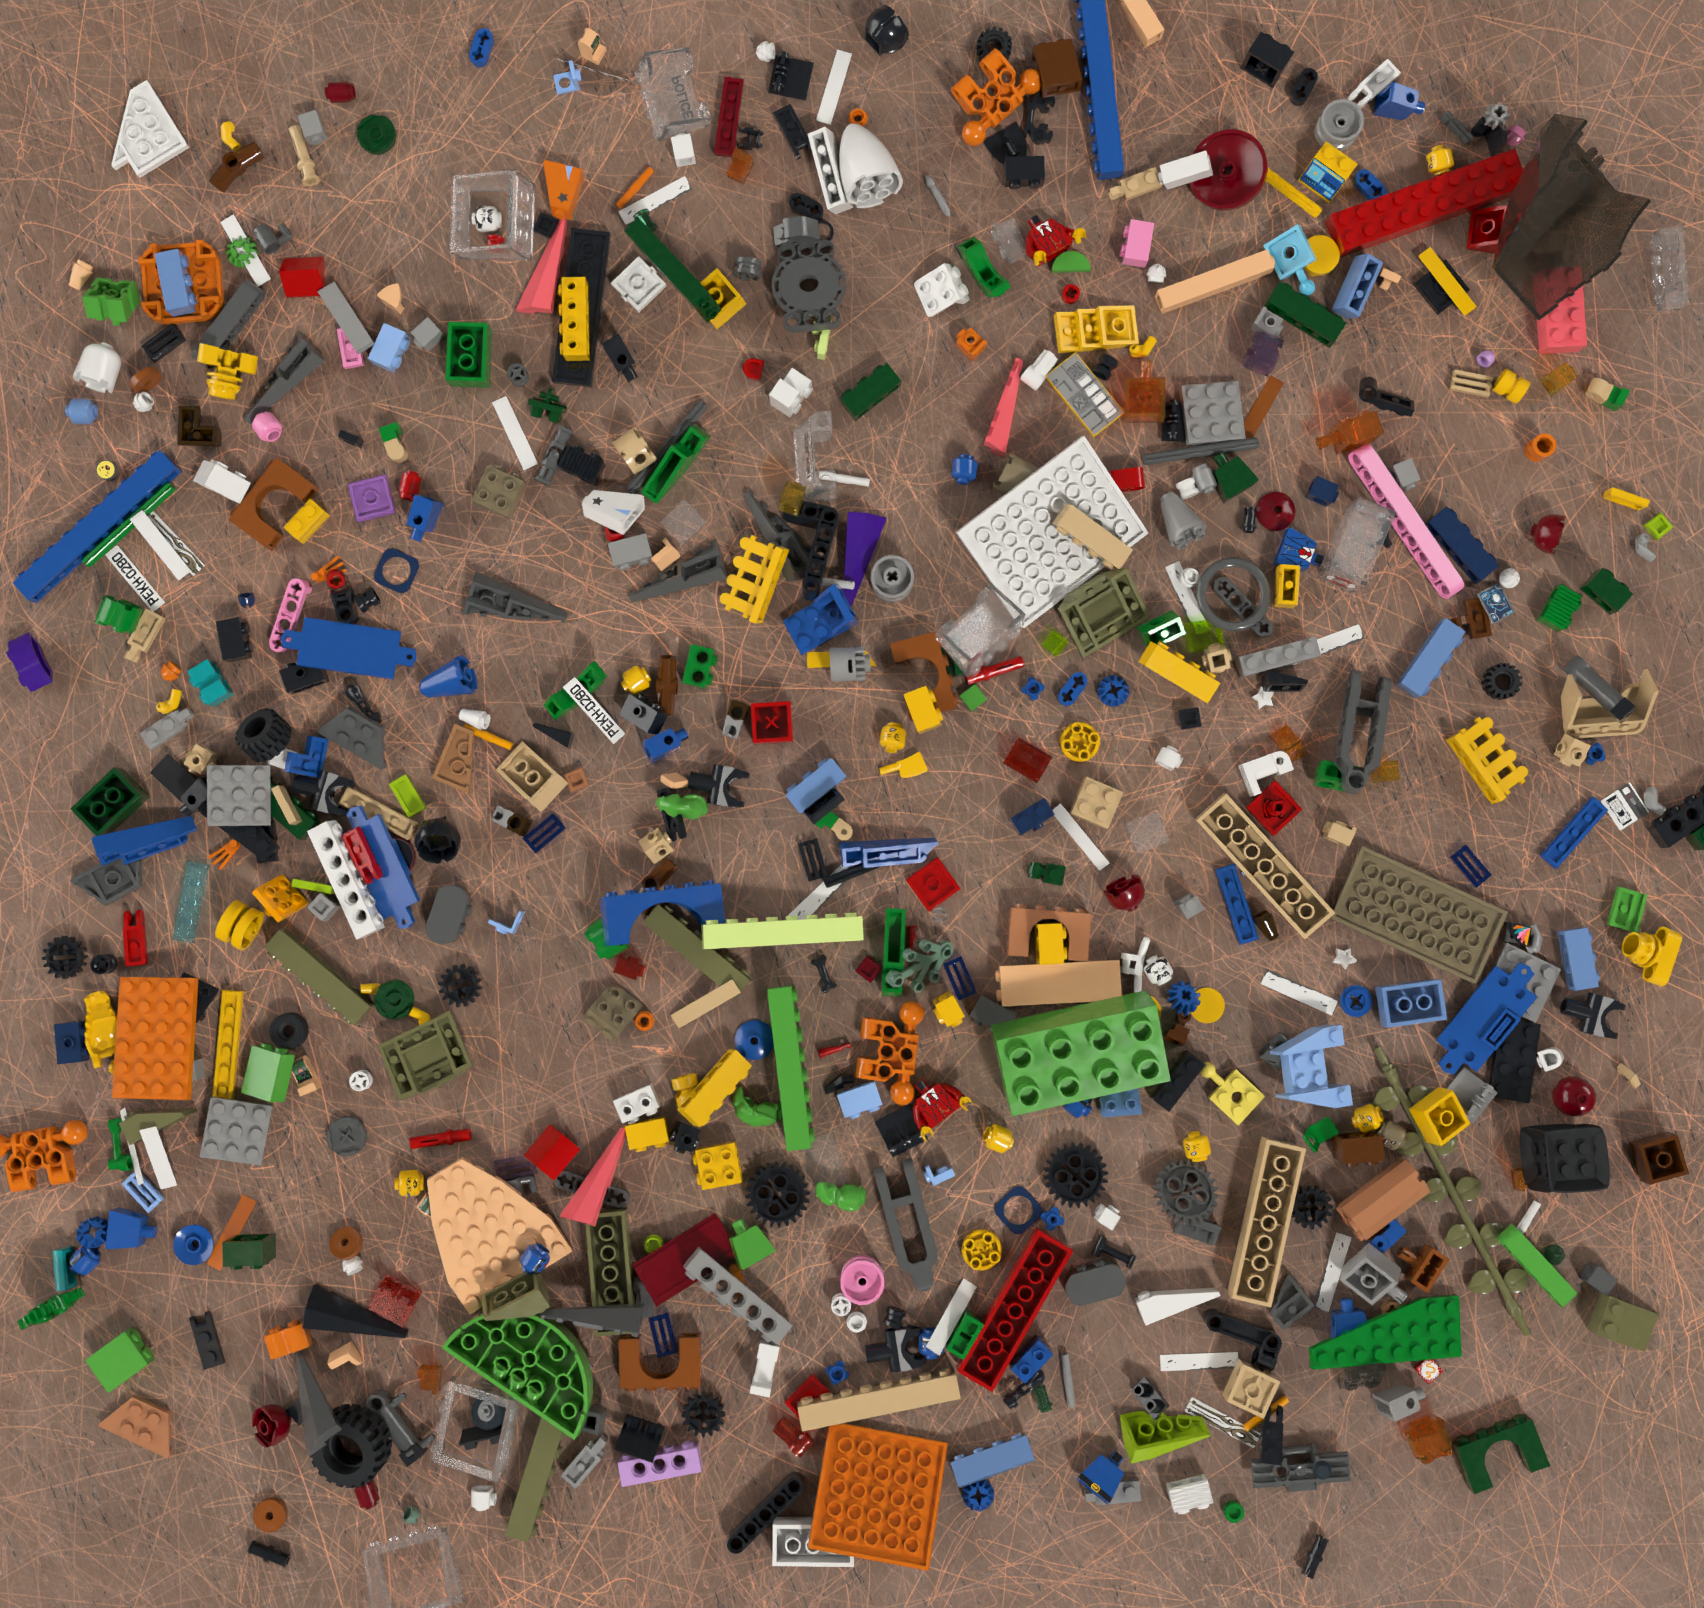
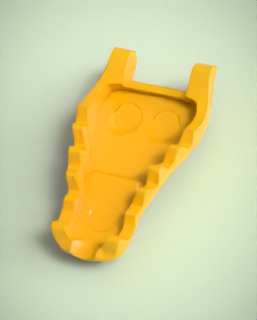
[84,991,117,1068]

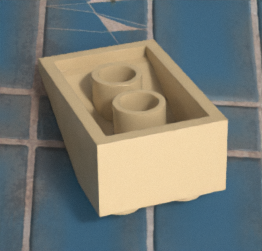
[496,741,568,812]

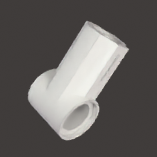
[1020,349,1058,391]

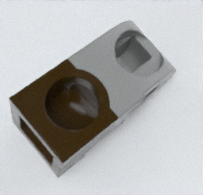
[722,700,750,740]
[491,805,533,837]

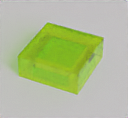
[1041,629,1069,657]

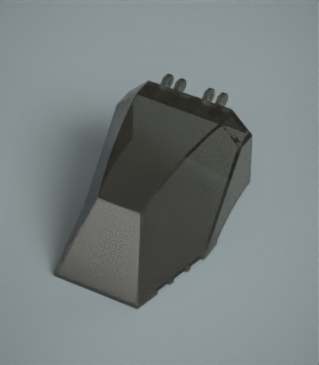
[1492,114,1651,320]

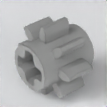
[1482,102,1510,130]

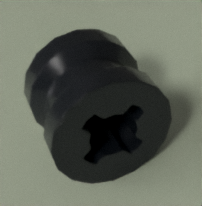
[883,1306,906,1329]

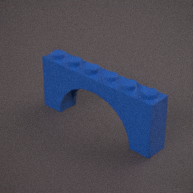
[600,880,725,946]

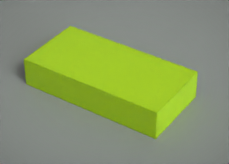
[389,774,427,818]
[291,879,335,894]

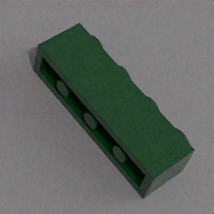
[1263,282,1346,348]
[270,774,321,840]

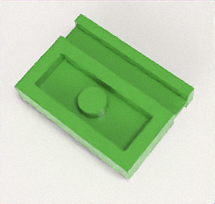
[1607,887,1648,933]

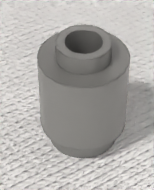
[1192,464,1217,495]

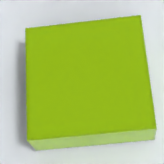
[1643,512,1673,541]

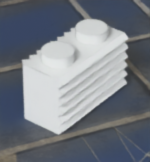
[1166,1474,1213,1514]

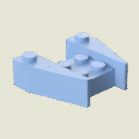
[1270,1024,1353,1108]

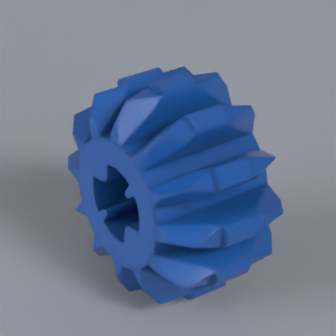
[1166,981,1201,1015]

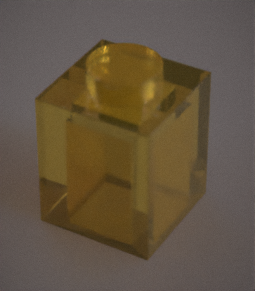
[1540,362,1578,396]
[779,481,806,516]
[1372,760,1400,783]

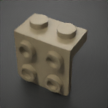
[584,983,642,1042]

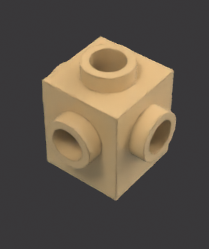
[1201,643,1232,673]
[1554,734,1591,767]
[184,744,220,776]
[638,828,674,864]

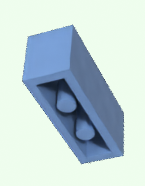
[155,249,197,317]
[1332,253,1383,319]
[785,758,847,814]
[1557,927,1600,991]

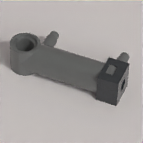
[1562,655,1636,724]
[366,1389,436,1467]

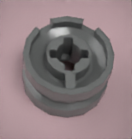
[733,256,762,281]

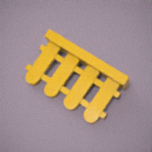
[720,535,789,624]
[1446,717,1528,805]

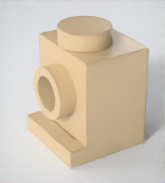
[1322,821,1357,847]

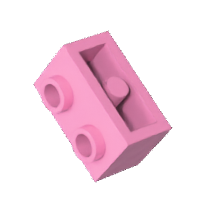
[1120,219,1154,268]

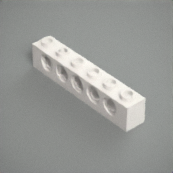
[307,820,385,940]

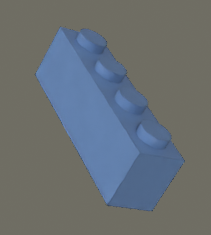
[1396,618,1466,698]
[950,1433,1036,1488]

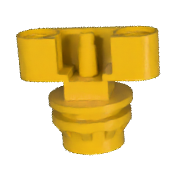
[197,343,258,400]
[1622,926,1682,987]

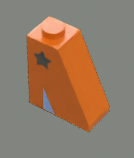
[543,160,584,220]

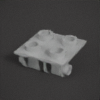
[1447,1067,1498,1124]

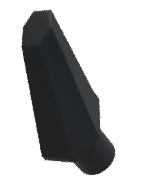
[825,1073,854,1095]

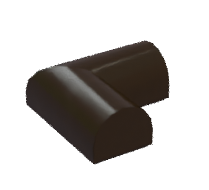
[177,406,222,447]

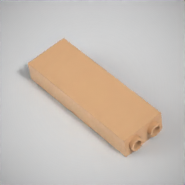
[995,959,1122,1006]

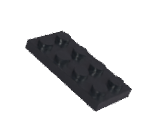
[1489,1021,1541,1103]

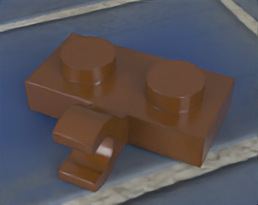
[1451,598,1492,640]

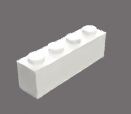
[808,127,853,214]

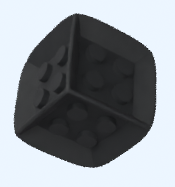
[1520,1124,1610,1193]

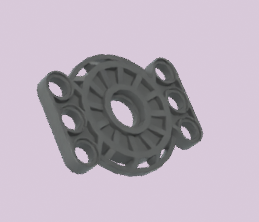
[772,240,846,333]

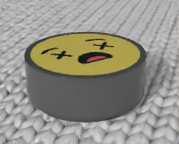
[96,460,118,481]

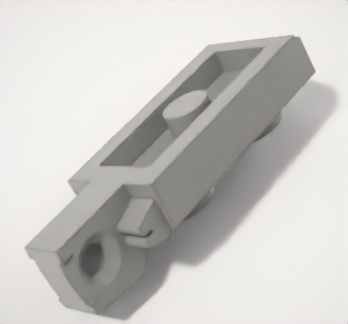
[140,708,195,750]
[560,1434,608,1489]
[1084,1478,1141,1505]

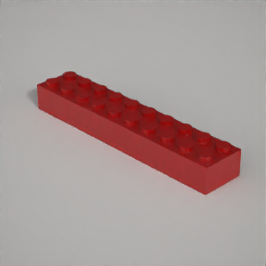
[1325,149,1529,258]

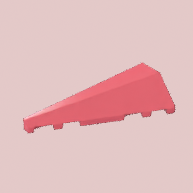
[516,219,567,314]
[984,358,1023,458]
[560,1127,626,1226]

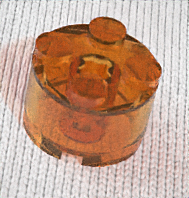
[1404,1416,1452,1464]

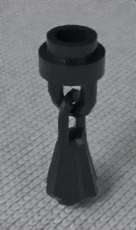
[345,685,382,724]
[1003,1370,1045,1410]

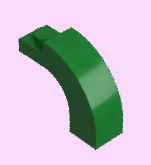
[957,236,1011,298]
[543,661,607,720]

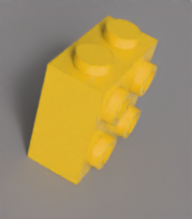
[693,1140,743,1190]

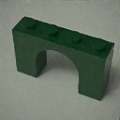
[1451,1414,1550,1494]

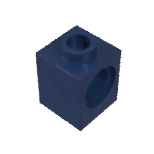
[1305,476,1339,507]

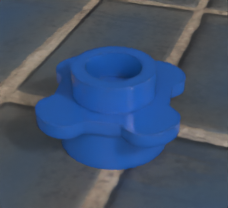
[1021,677,1045,700]
[1586,743,1605,765]
[1041,1207,1064,1231]
[826,1360,849,1385]

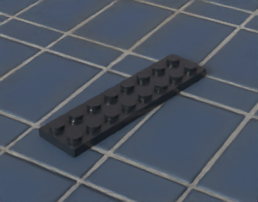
[552,228,611,388]

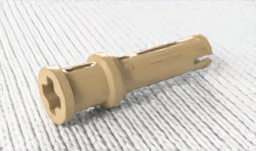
[288,125,320,186]

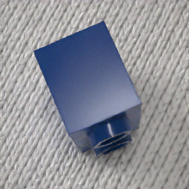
[1009,1335,1053,1383]

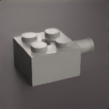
[1340,1243,1408,1305]

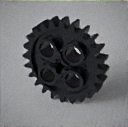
[1043,1142,1108,1208]
[745,1161,810,1228]

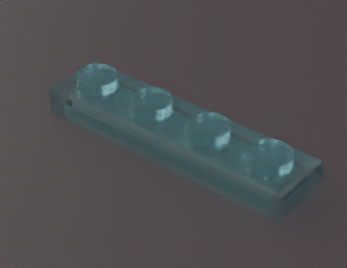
[172,861,209,943]

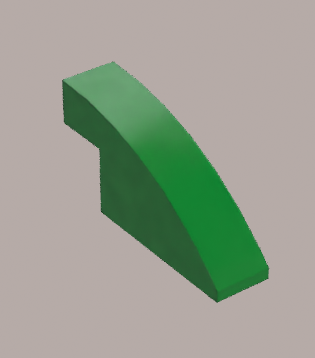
[641,425,711,504]
[881,908,906,997]

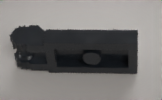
[1260,1405,1283,1466]

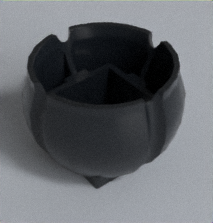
[865,5,909,56]
[414,816,461,864]

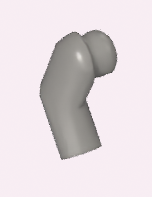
[1643,787,1666,816]
[1526,923,1543,954]

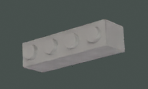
[1234,636,1321,679]

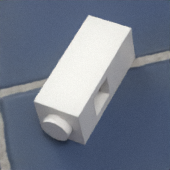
[1158,151,1213,190]

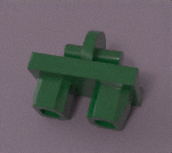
[528,388,567,423]

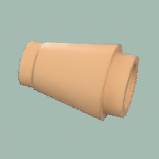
[68,259,93,291]

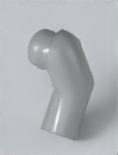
[1635,533,1657,563]

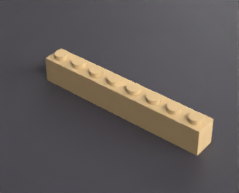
[797,1368,961,1432]

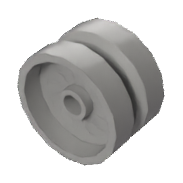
[1314,99,1364,151]
[871,555,914,602]

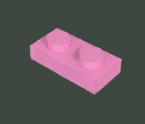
[337,328,365,369]

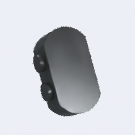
[425,885,473,944]
[1064,1259,1126,1306]

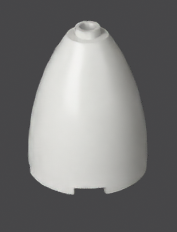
[839,123,903,208]

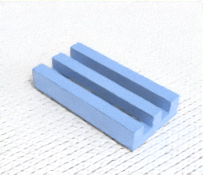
[122,1171,165,1213]

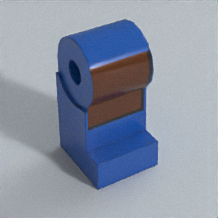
[1367,1219,1407,1253]

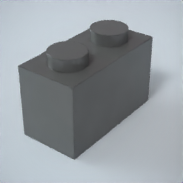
[968,994,1016,1033]

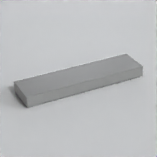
[317,282,374,354]

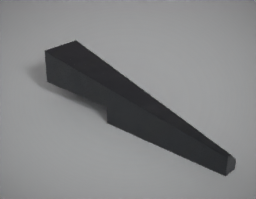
[302,1284,409,1338]

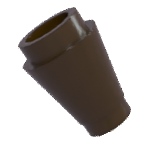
[1253,910,1279,941]

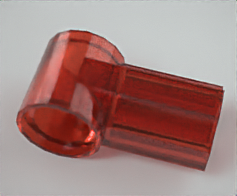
[773,1417,814,1458]

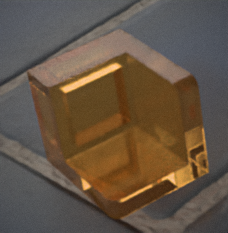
[727,148,754,185]
[417,1364,442,1395]

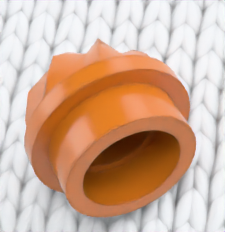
[161,661,182,681]

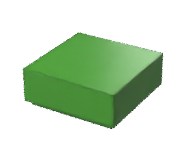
[959,684,987,712]

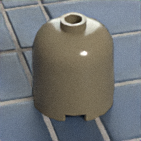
[993,452,1039,493]

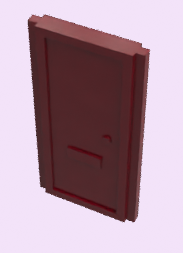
[632,1213,734,1307]

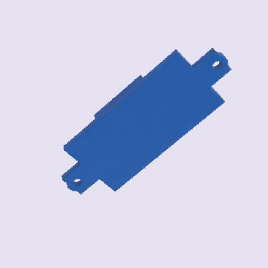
[281,617,417,680]
[344,805,420,930]
[1435,962,1537,1075]

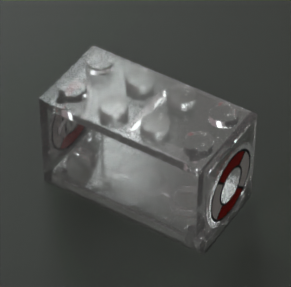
[1317,497,1396,593]

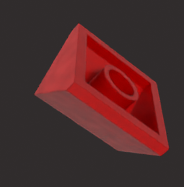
[1467,204,1510,254]
[279,256,325,298]
[523,1124,580,1181]

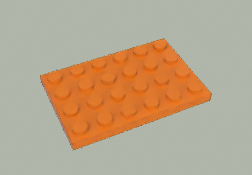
[112,977,199,1100]

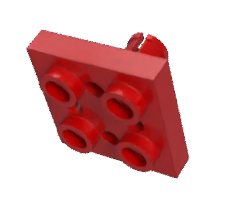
[1245,780,1302,836]

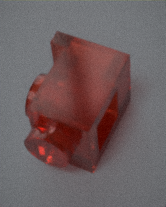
[613,953,646,980]

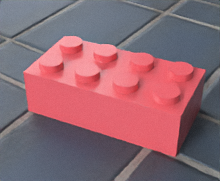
[1534,268,1587,354]

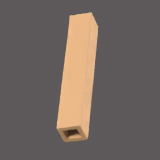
[1115,0,1165,48]
[1154,249,1275,314]

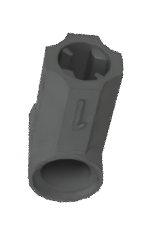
[634,1276,654,1317]

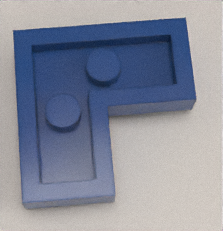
[284,736,329,778]

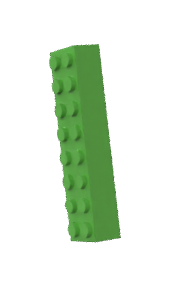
[767,984,815,1151]

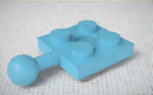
[1263,224,1317,296]

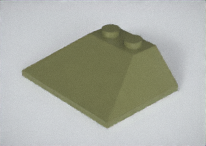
[1058,568,1150,658]
[378,1011,473,1101]

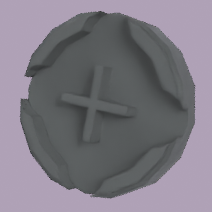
[326,1116,367,1156]

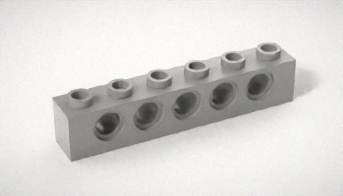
[683,1246,793,1345]

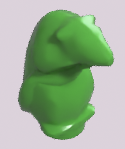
[655,794,708,820]
[732,1087,782,1127]
[815,1181,866,1212]

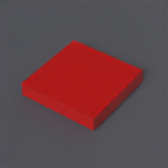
[906,857,961,912]
[784,1373,833,1432]

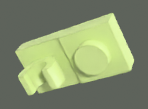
[812,316,832,360]

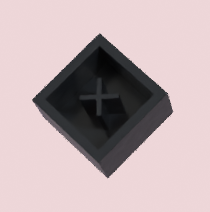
[1240,32,1294,88]

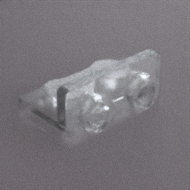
[991,218,1027,265]

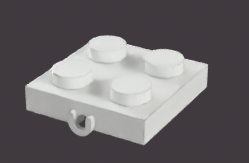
[611,256,667,313]

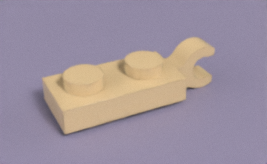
[1108,167,1163,201]
[125,609,166,663]

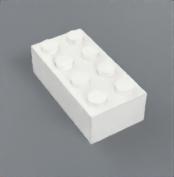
[772,1516,854,1567]

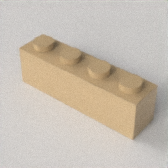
[1052,504,1133,570]

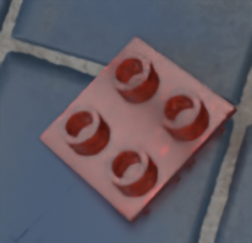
[368,1273,422,1328]

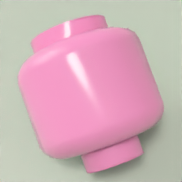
[252,412,282,442]

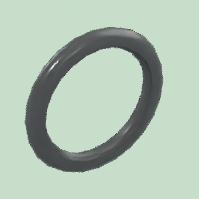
[1196,557,1271,632]

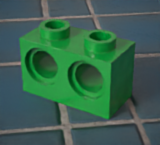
[682,644,718,690]
[1314,760,1362,792]
[945,1309,984,1360]

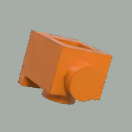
[956,327,987,361]

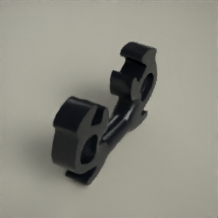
[1023,92,1055,145]

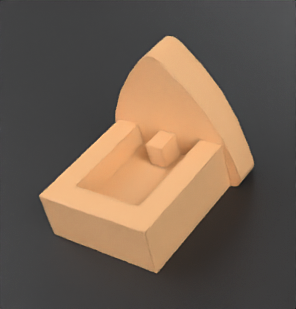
[377,283,405,315]
[651,537,680,572]
[327,1341,363,1370]

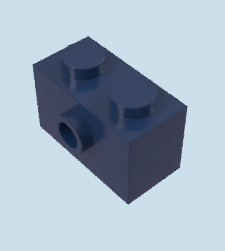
[1009,798,1055,836]
[54,1021,90,1064]

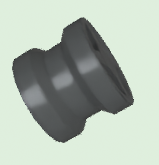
[507,363,529,387]

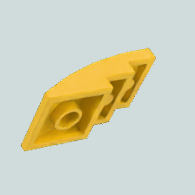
[1053,305,1139,353]

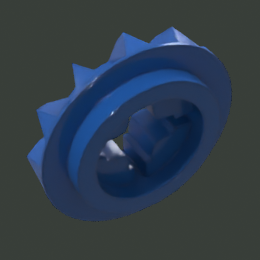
[1097,675,1129,707]
[1339,985,1372,1017]
[76,1216,108,1248]
[962,1479,994,1512]

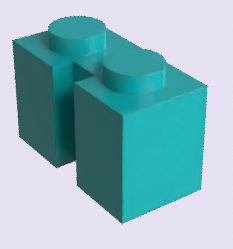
[187,659,234,707]

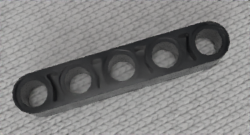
[727,1472,804,1554]

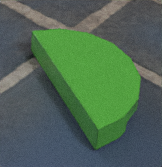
[1051,251,1091,273]

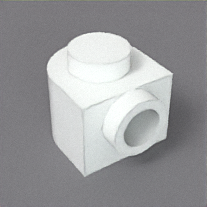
[1155,746,1183,771]
[1536,1047,1564,1072]
[1094,1203,1121,1230]
[471,1485,497,1511]

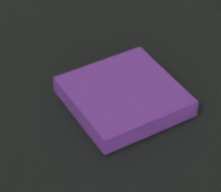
[348,474,396,523]

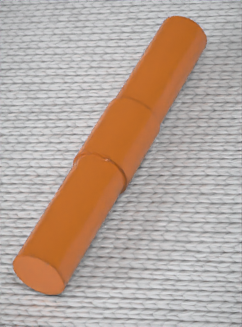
[615,166,654,210]

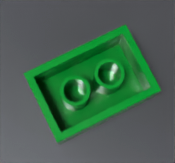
[445,322,492,388]

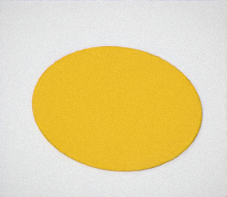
[1190,988,1225,1023]

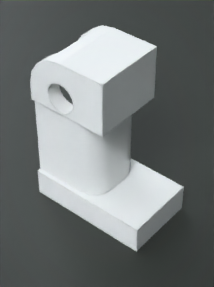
[1238,751,1294,797]
[750,1340,780,1397]

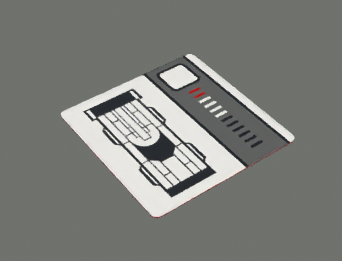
[1601,783,1649,830]

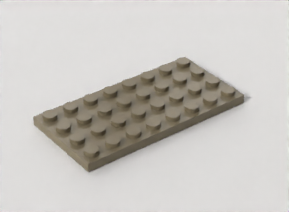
[1329,846,1508,984]

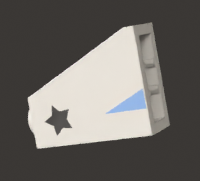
[582,490,645,535]

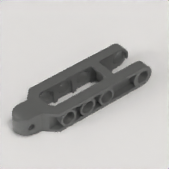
[1334,669,1392,794]
[873,1158,938,1291]

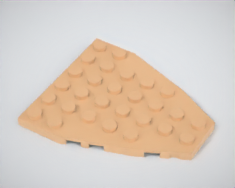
[427,1157,573,1314]

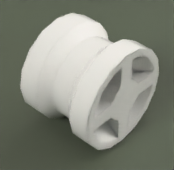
[1175,477,1199,500]
[349,1070,373,1091]
[831,1293,851,1316]

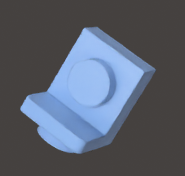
[923,1164,955,1186]

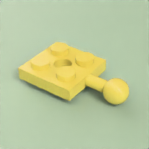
[1200,1062,1265,1126]

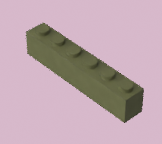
[643,904,751,999]
[264,929,375,1025]
[505,1417,566,1543]

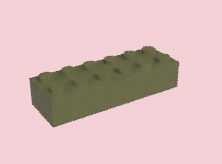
[585,1207,636,1337]

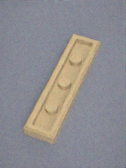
[338,786,418,840]

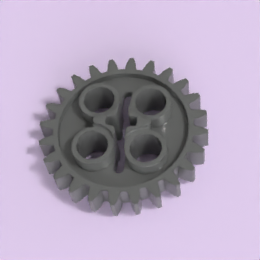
[1153,1159,1219,1226]

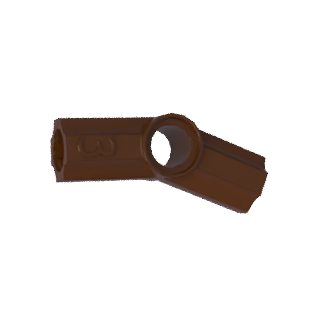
[209,141,264,193]
[656,654,678,716]
[639,857,678,915]

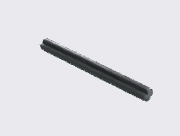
[626,401,707,494]
[1142,437,1259,465]

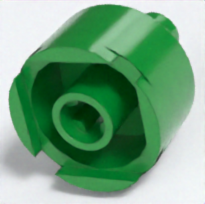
[94,595,143,634]
[584,917,630,960]

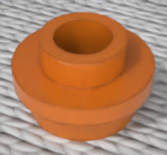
[848,108,868,127]
[634,1011,654,1031]

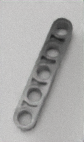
[192,280,265,369]

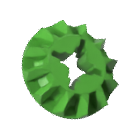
[226,236,258,268]

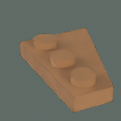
[432,723,474,794]

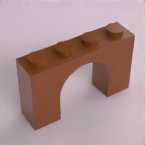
[228,457,319,551]
[890,631,959,721]
[619,1333,702,1391]

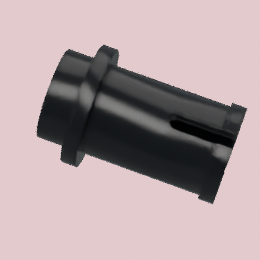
[1241,507,1257,533]

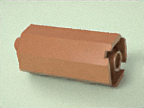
[1336,1157,1430,1242]

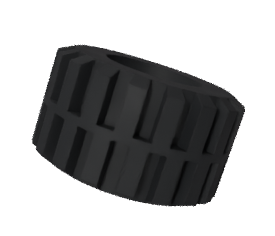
[235,708,292,762]

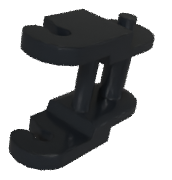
[737,127,764,150]

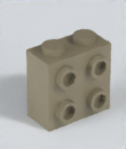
[471,465,527,520]

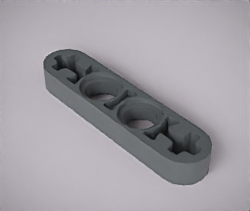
[1212,577,1273,638]
[554,1170,630,1208]

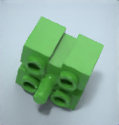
[82,277,140,326]

